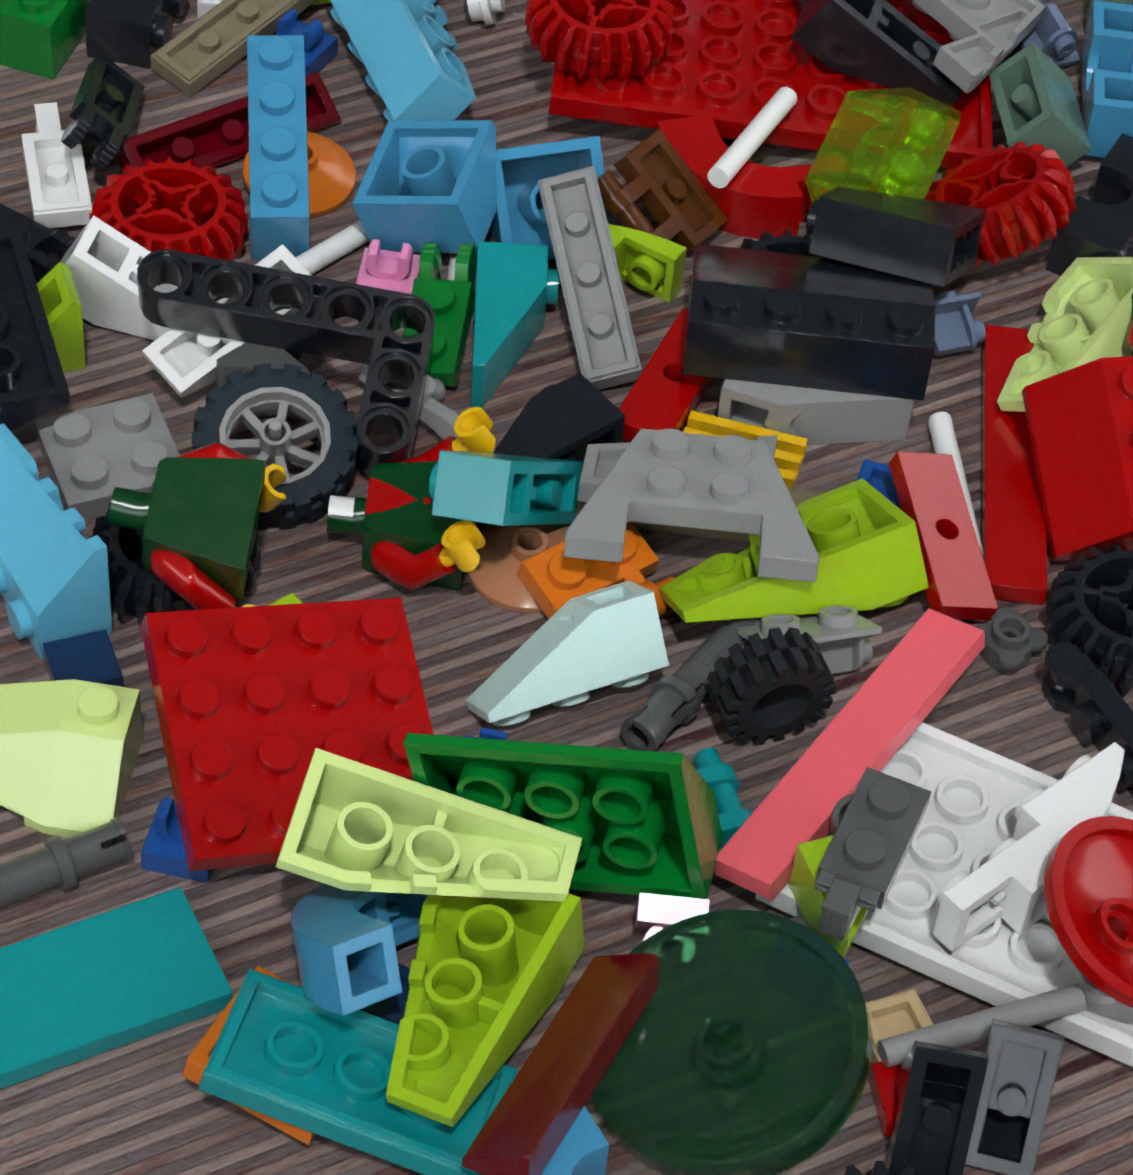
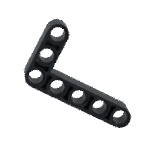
[137,250,435,476]

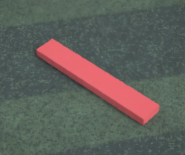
[714,608,985,901]

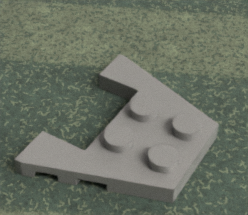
[911,0,1046,93]
[564,428,819,582]

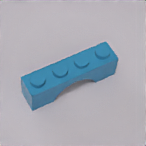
[247,35,309,260]

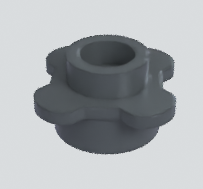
[975,607,1048,672]

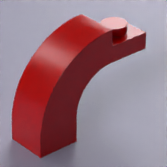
[656,115,851,239]

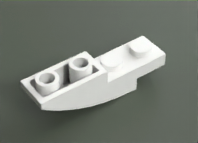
[933,742,1125,952]

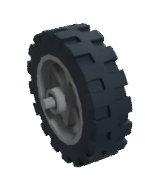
[192,363,358,530]

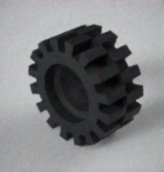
[707,627,837,745]

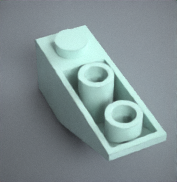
[466,580,669,726]

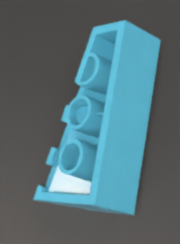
[330,0,476,120]
[0,423,113,660]

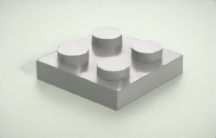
[34,393,180,519]

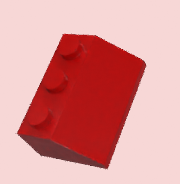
[1022,356,1133,561]

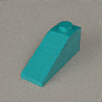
[470,241,559,408]
[429,451,583,526]

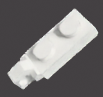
[21,102,92,228]

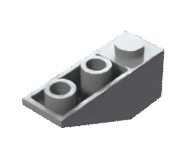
[718,379,915,445]

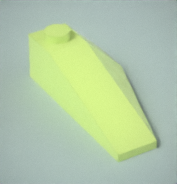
[997,257,1133,412]
[0,679,143,844]
[276,748,582,902]

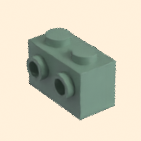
[989,42,1092,167]

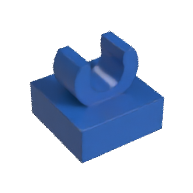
[275,9,338,76]
[141,797,213,883]

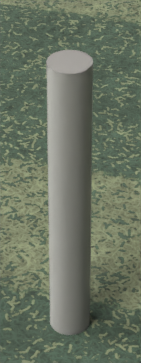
[878,983,1087,1068]

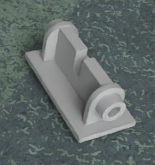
[737,605,882,674]

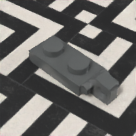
[814,767,932,941]

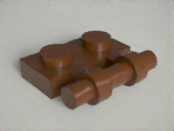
[598,129,728,254]

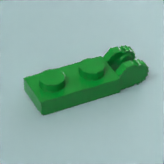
[402,242,476,387]

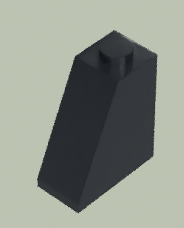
[806,187,987,287]

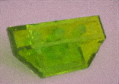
[805,88,961,203]

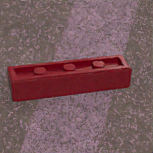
[114,71,342,170]
[462,953,659,1175]

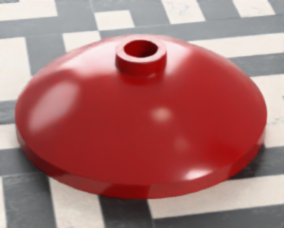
[1044,816,1133,1008]

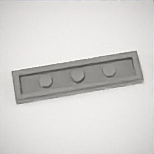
[537,166,643,390]

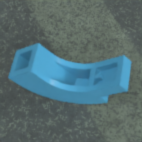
[291,883,428,1016]

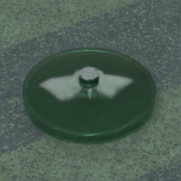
[591,910,873,1175]

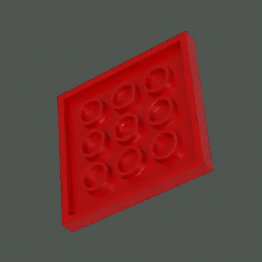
[140,597,434,871]

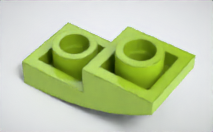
[608,224,687,303]

